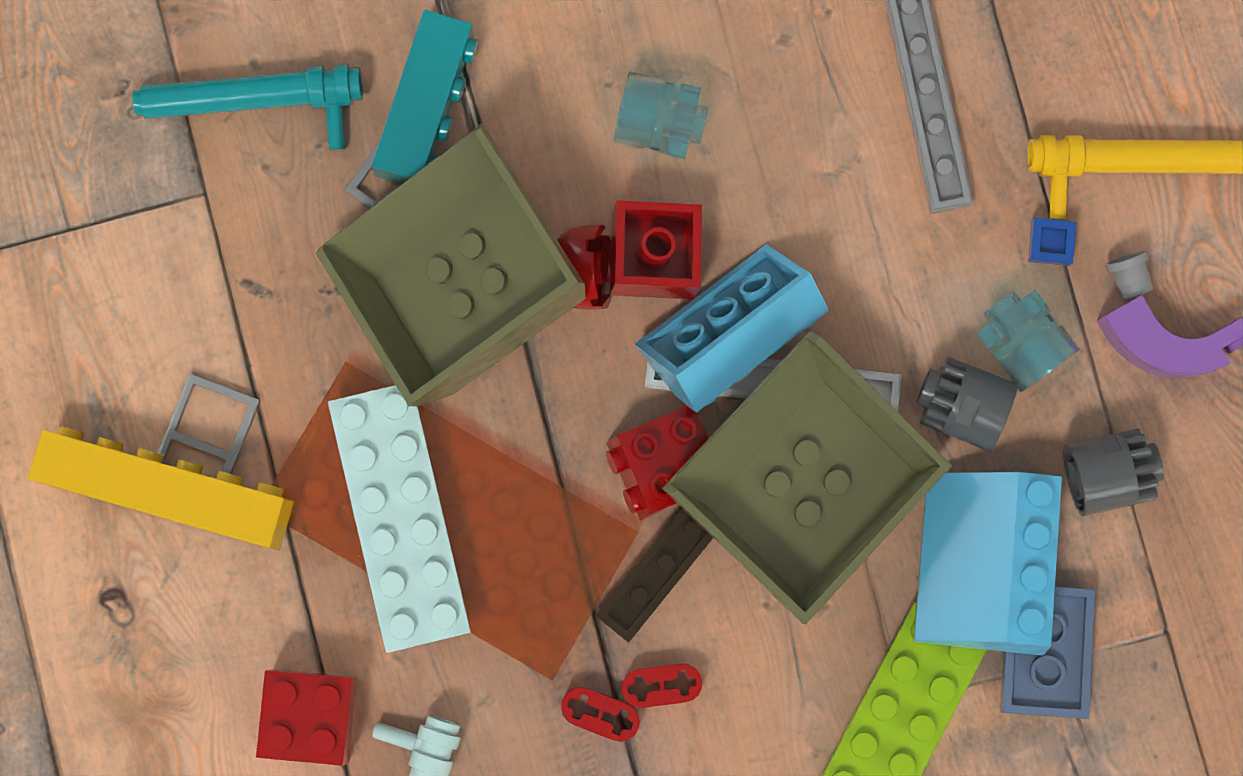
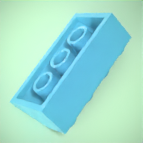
[635,244,829,413]

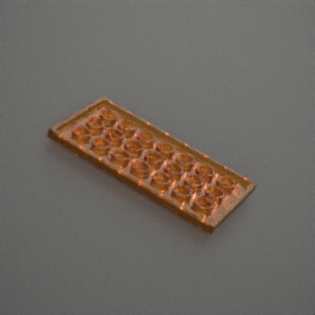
[271,361,639,681]

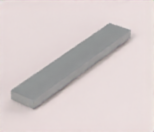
[884,0,974,214]

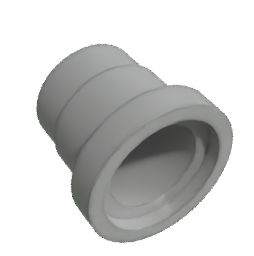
[1106,251,1154,299]

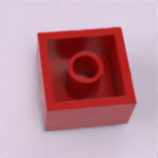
[610,200,702,299]
[256,669,357,766]

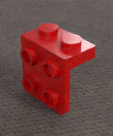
[606,406,709,521]

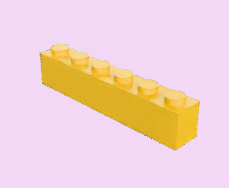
[27,426,294,551]

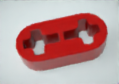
[621,663,702,708]
[561,687,640,742]

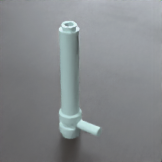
[372,715,461,776]

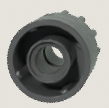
[916,357,1018,452]
[1063,428,1164,517]

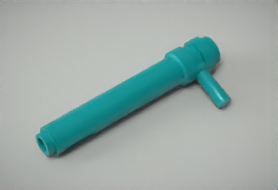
[132,64,363,150]

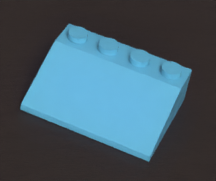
[914,472,1062,656]

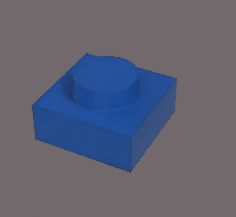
[1028,218,1077,266]

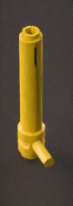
[1027,135,1243,219]

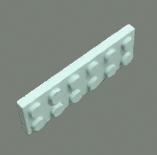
[328,385,471,653]

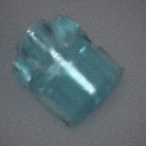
[614,71,708,159]
[976,289,1080,392]

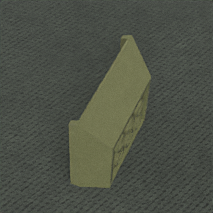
[316,123,586,406]
[662,331,952,625]

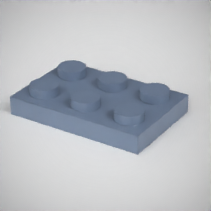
[1000,587,1095,719]

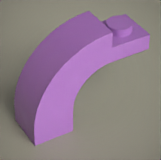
[1097,295,1243,378]

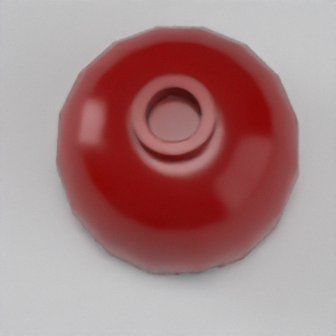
[557,225,612,310]

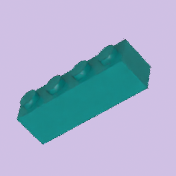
[371,9,479,185]

